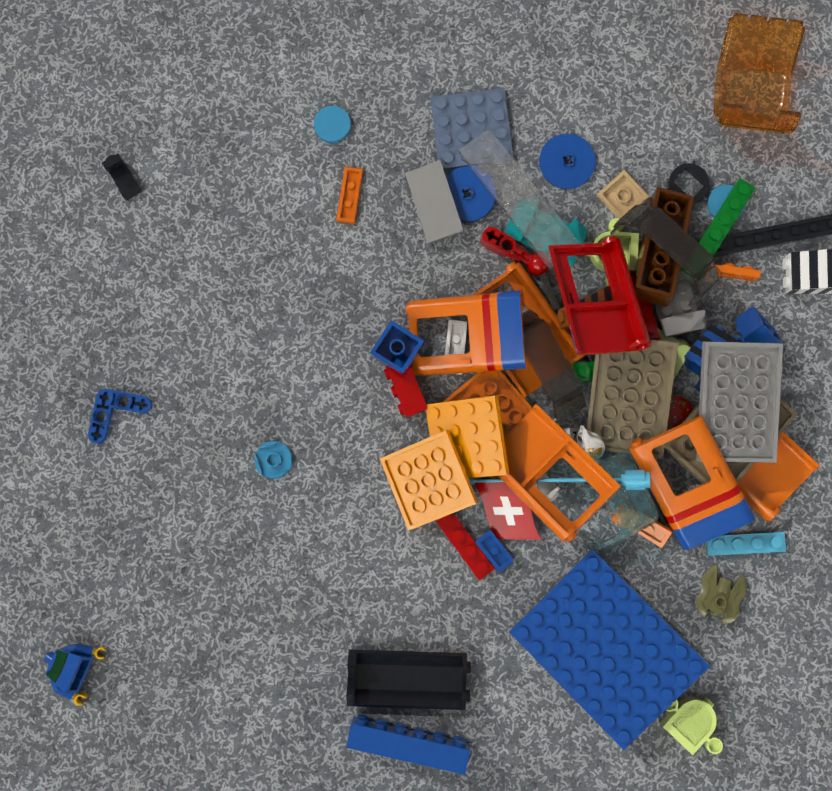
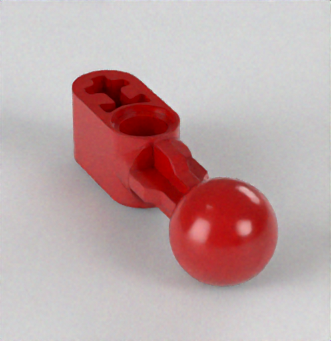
[480,227,551,277]

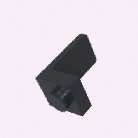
[102,154,141,201]

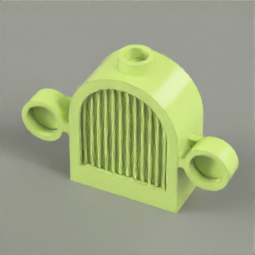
[586,218,639,286]
[659,697,723,755]

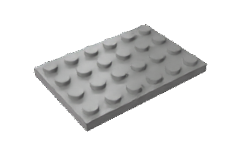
[697,341,783,463]

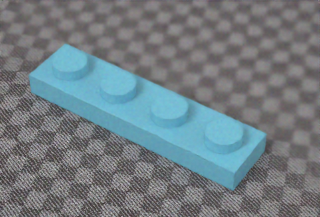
[706,532,786,556]

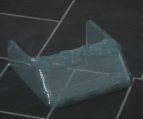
[556,452,658,553]

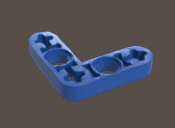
[88,389,152,444]

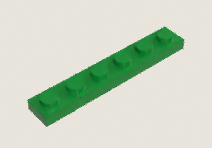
[681,178,756,281]

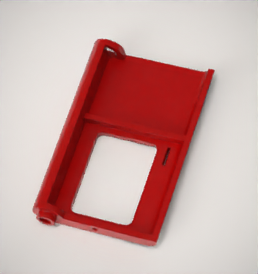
[548,236,651,355]

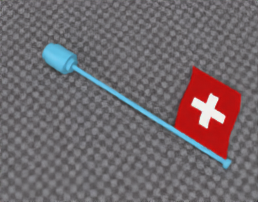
[470,470,650,540]

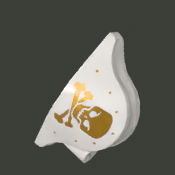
[577,425,605,462]

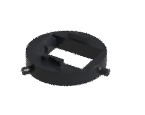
[667,160,710,204]

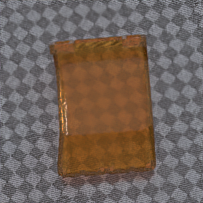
[713,12,805,134]

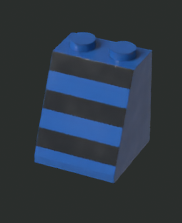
[684,324,742,376]

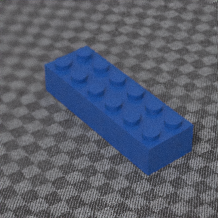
[346,714,470,775]

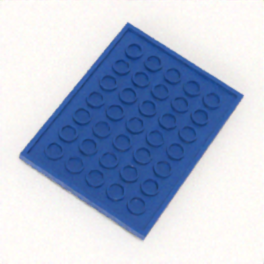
[509,548,710,750]

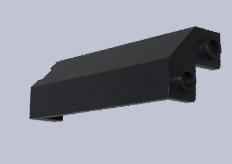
[346,649,471,710]

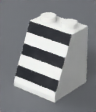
[782,249,832,294]

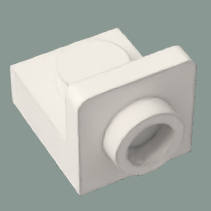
[536,474,560,502]

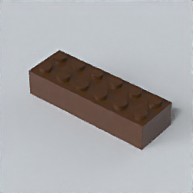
[633,187,694,307]

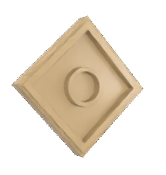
[596,170,650,221]

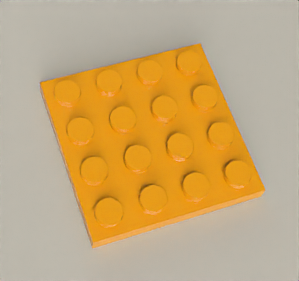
[426,395,509,478]
[380,430,478,531]

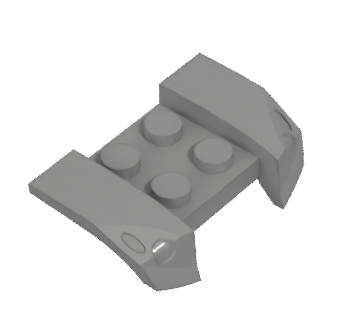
[654,263,708,338]

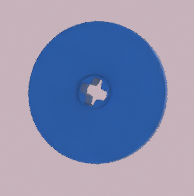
[539,134,596,189]
[446,166,496,222]

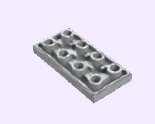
[405,160,464,244]

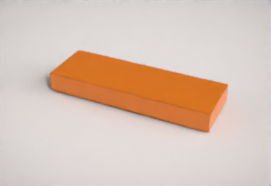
[336,166,363,224]

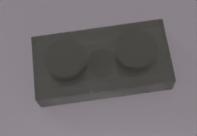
[539,273,563,312]

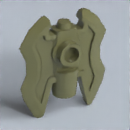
[695,565,747,624]

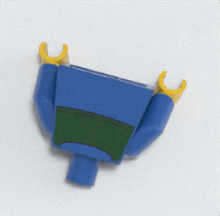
[44,643,107,706]

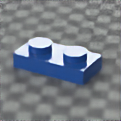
[475,529,514,572]

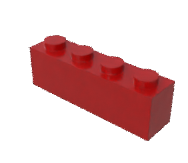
[384,365,428,419]

